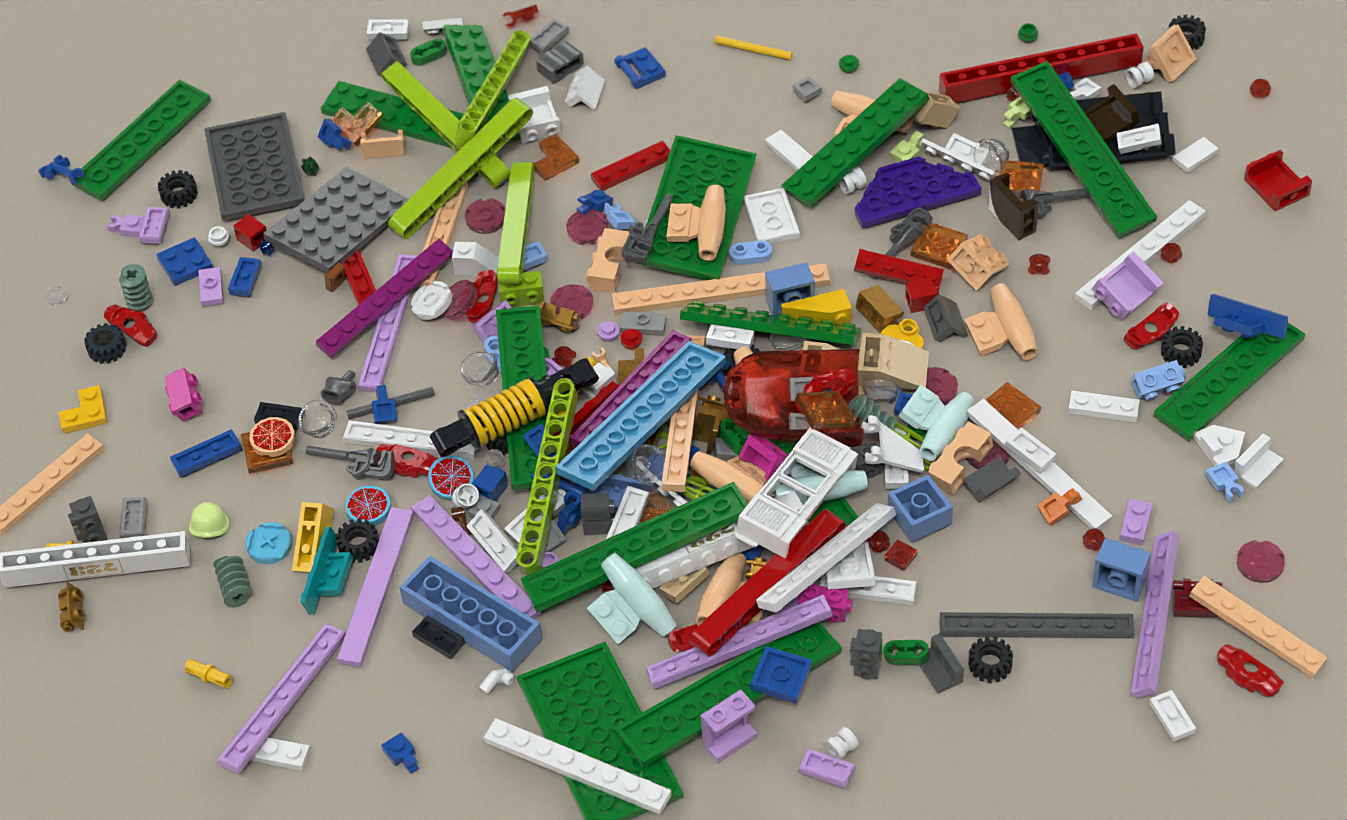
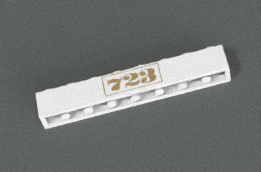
[635,491,809,589]
[0,531,190,588]

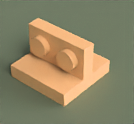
[1144,25,1197,82]

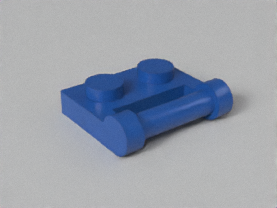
[614,47,666,89]

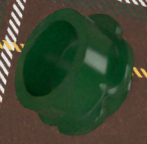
[301,156,320,176]

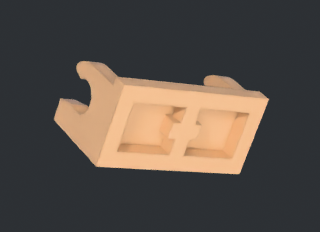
[361,130,405,159]

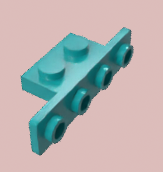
[300,527,353,615]

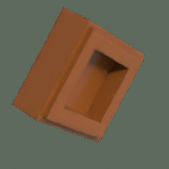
[325,262,345,293]

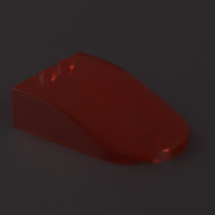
[723,349,864,448]

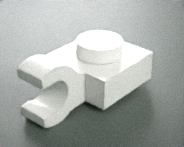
[1070,78,1101,100]

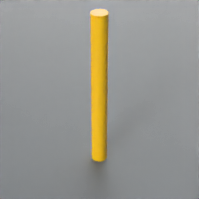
[714,35,793,60]

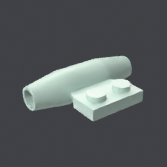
[898,385,974,461]
[773,462,868,505]
[587,552,677,644]

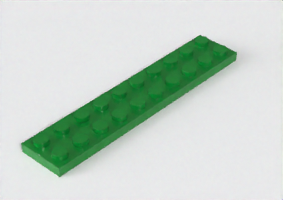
[1011,61,1157,238]
[496,306,551,490]
[520,481,748,613]
[615,622,842,768]

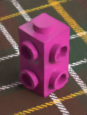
[165,367,203,421]
[798,584,853,622]

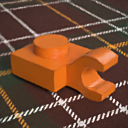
[1038,488,1082,525]

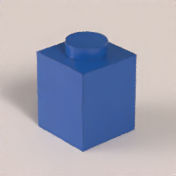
[472,464,508,502]

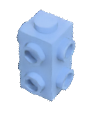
[1130,360,1185,401]

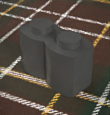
[536,41,584,83]
[581,493,616,535]

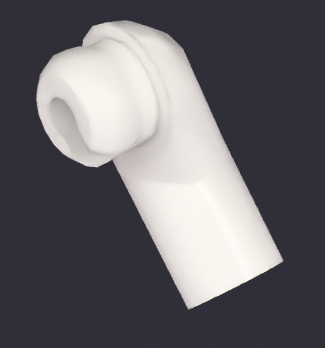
[479,669,515,694]

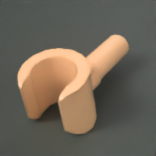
[592,348,615,373]

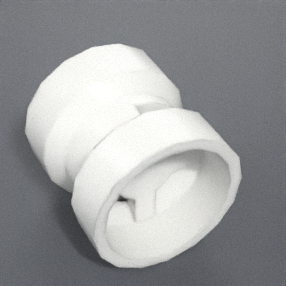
[1125,62,1154,88]
[838,167,867,195]
[452,483,479,509]
[824,727,859,760]

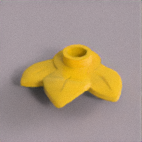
[880,319,924,348]

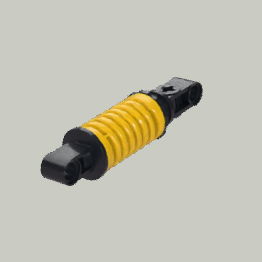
[430,358,599,457]

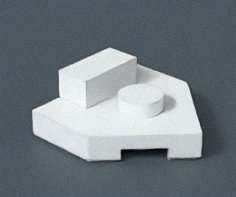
[1193,425,1245,466]

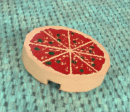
[249,417,295,457]

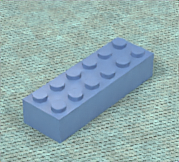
[399,556,542,672]

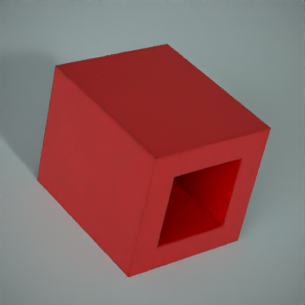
[233,214,267,252]
[905,278,939,313]

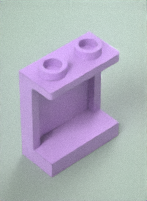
[1091,251,1163,321]
[701,690,757,764]

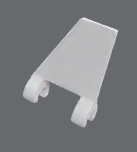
[861,415,924,473]

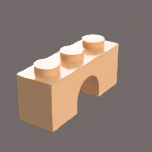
[586,228,629,293]
[928,421,994,496]

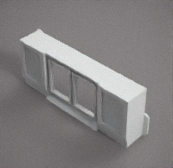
[735,427,858,558]

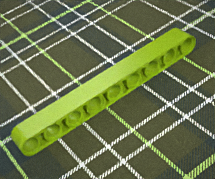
[454,30,531,147]
[380,61,510,188]
[388,98,533,239]
[497,162,535,285]
[516,378,578,575]

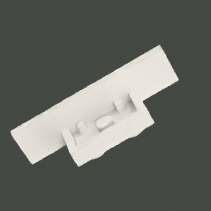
[921,133,997,181]

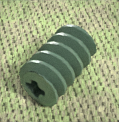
[119,264,153,311]
[843,394,895,441]
[213,556,252,607]

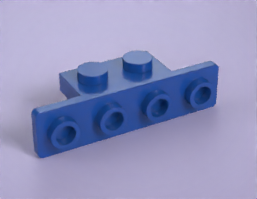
[1208,294,1288,338]

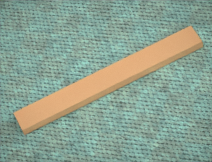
[418,177,472,287]

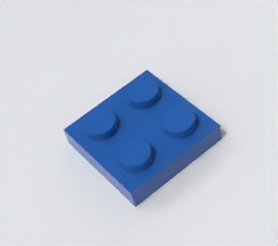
[156,237,213,286]
[750,646,812,704]

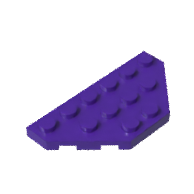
[855,157,982,228]

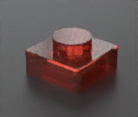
[885,539,917,571]

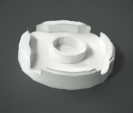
[411,281,453,320]

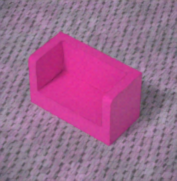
[739,435,788,480]

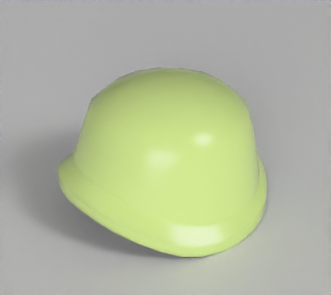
[189,502,229,538]

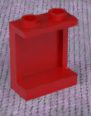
[1244,150,1312,212]

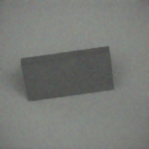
[366,32,407,76]
[923,294,968,342]
[963,456,1021,503]
[915,633,964,694]

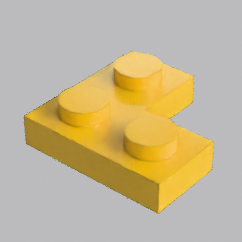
[59,385,107,434]

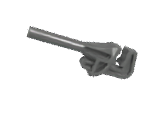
[1012,188,1089,219]
[622,194,674,263]
[869,208,933,279]
[306,446,395,480]

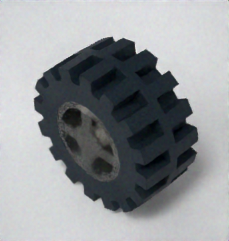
[84,323,126,364]

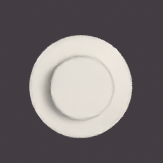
[208,226,229,246]

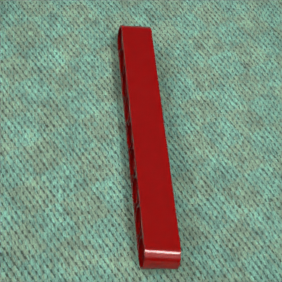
[689,509,846,657]

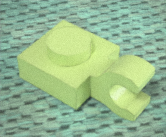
[1003,96,1031,128]
[890,131,924,162]

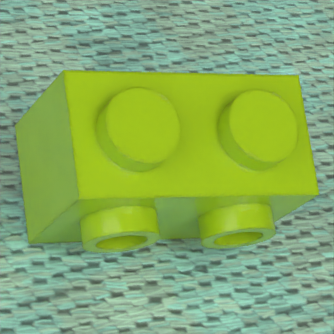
[498,270,544,308]

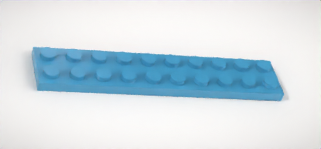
[555,341,726,491]

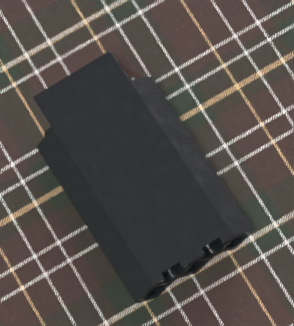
[1011,91,1176,170]

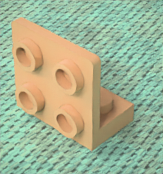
[947,234,1010,291]

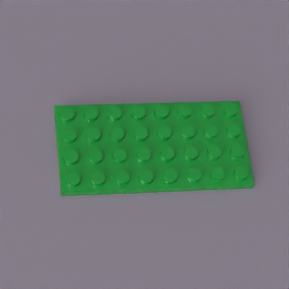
[635,135,757,280]
[517,641,683,820]

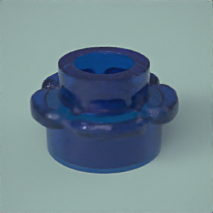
[258,238,276,257]

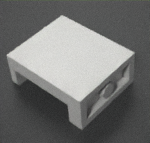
[508,86,562,143]

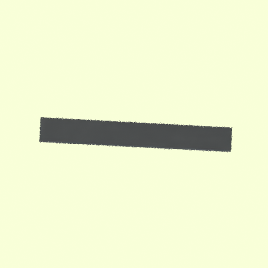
[940,612,1134,639]

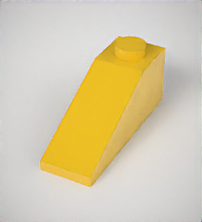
[781,289,852,325]
[292,502,334,573]

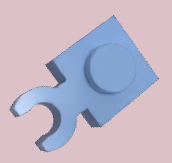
[603,203,636,231]
[1205,462,1244,502]

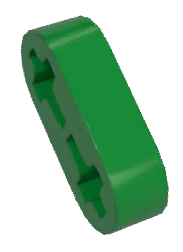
[410,38,447,66]
[718,418,750,455]
[883,640,930,665]

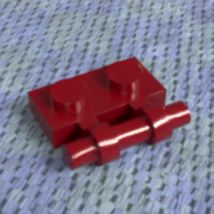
[1173,578,1222,618]

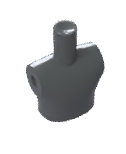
[321,370,356,404]

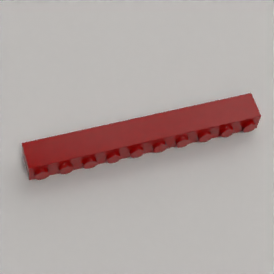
[939,33,1144,103]

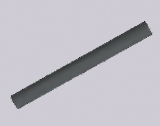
[346,387,435,419]

